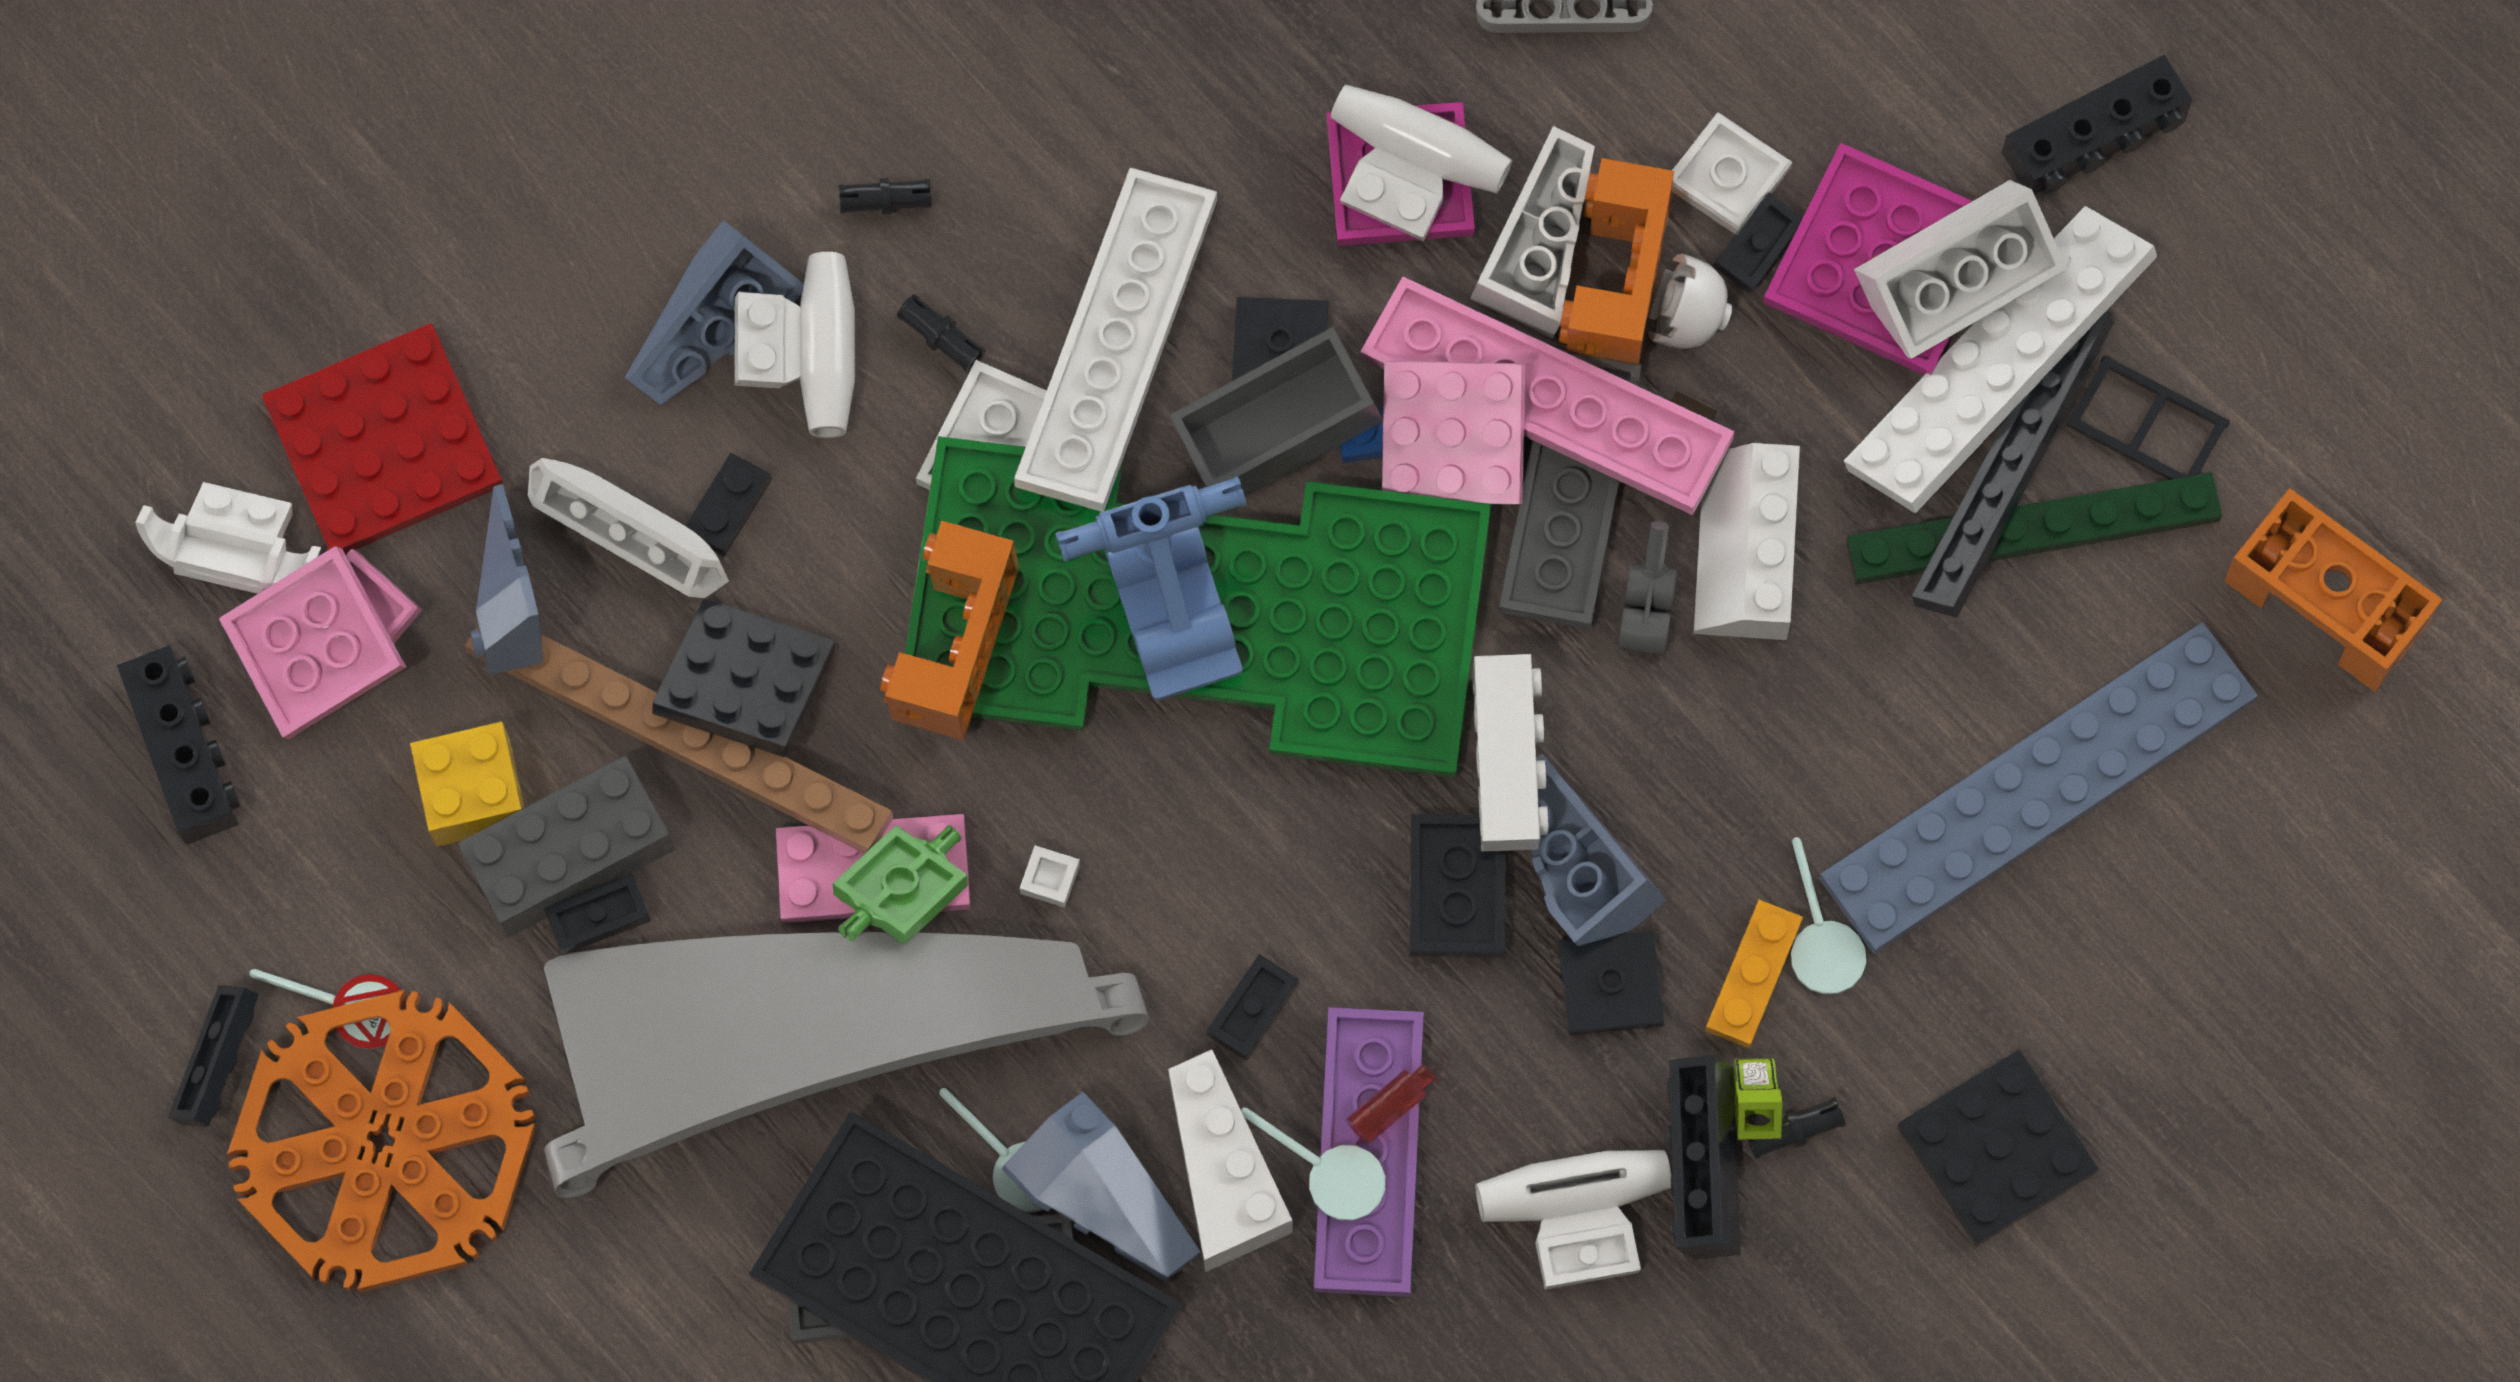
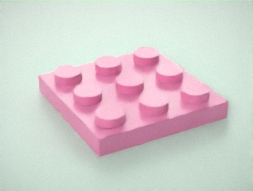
[1382,361,1525,504]
[219,546,406,739]

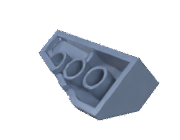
[625,220,804,405]
[470,484,544,675]
[1531,754,1666,946]
[1002,1092,1201,1281]

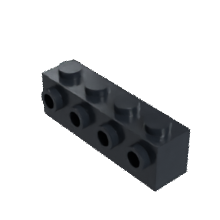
[2002,55,2192,195]
[117,645,242,845]
[1667,1055,1741,1260]

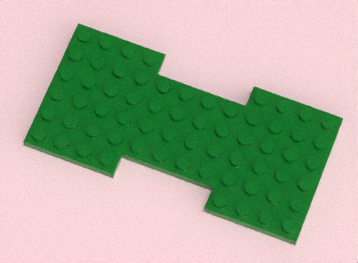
[905,436,1491,778]

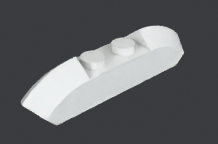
[528,458,729,598]

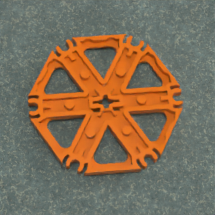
[227,990,537,1293]

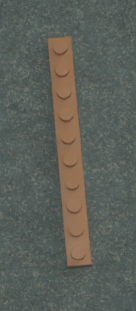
[464,625,893,854]

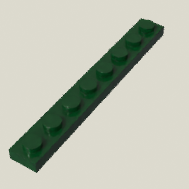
[1846,473,2222,585]

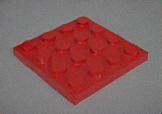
[261,322,504,554]

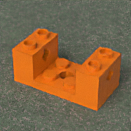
[1559,158,1674,365]
[2224,488,2443,692]
[880,521,1019,740]

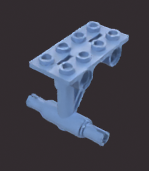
[1055,476,1247,701]

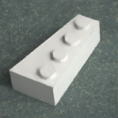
[1470,126,1595,339]
[1472,654,1548,851]
[1168,1050,1293,1272]

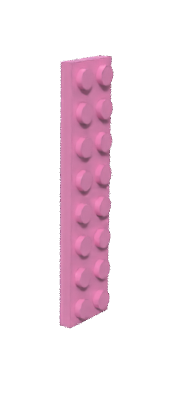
[1360,276,1735,515]

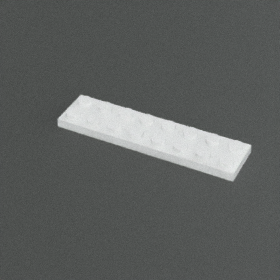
[1014,168,1217,512]
[1844,206,2157,514]

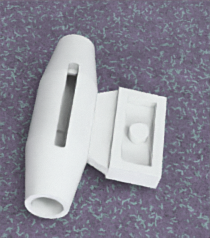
[1331,85,1512,241]
[735,252,855,438]
[1476,1150,1671,1290]

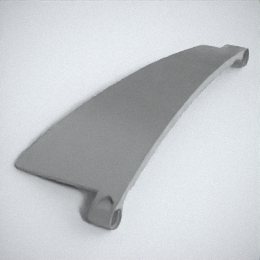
[544,932,1149,1198]

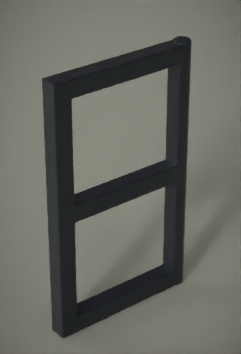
[2066,356,2230,480]

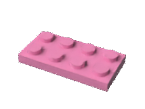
[776,814,971,924]

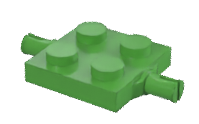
[833,825,968,945]

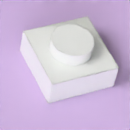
[1019,845,1080,908]

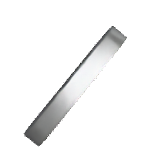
[1476,0,1653,33]

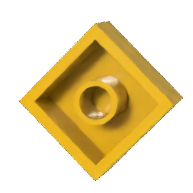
[410,722,524,847]

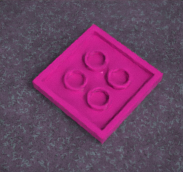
[1327,102,1475,246]

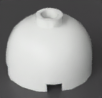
[1648,254,1732,349]

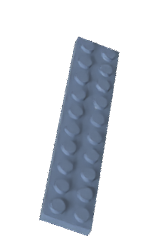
[1819,622,2258,954]

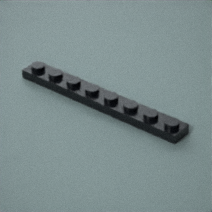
[1911,312,2114,618]

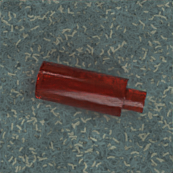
[1346,1064,1435,1145]

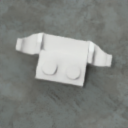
[136,482,321,594]

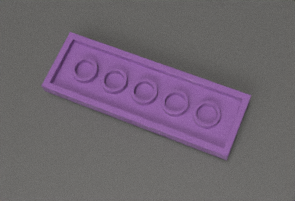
[1314,1007,1424,1297]

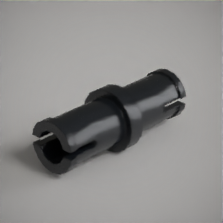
[838,178,932,214]
[897,294,986,373]
[1747,1097,1846,1159]

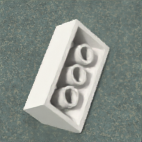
[1854,180,2067,359]
[1693,443,1800,640]

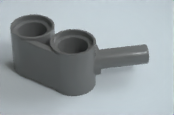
[1618,521,1677,655]

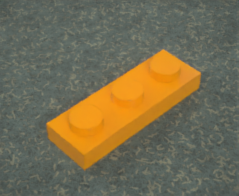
[1705,899,1803,1049]

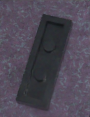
[168,986,259,1127]

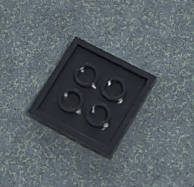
[652,598,835,757]
[1898,1050,2099,1247]

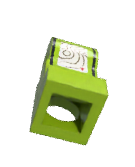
[1734,1058,1782,1140]

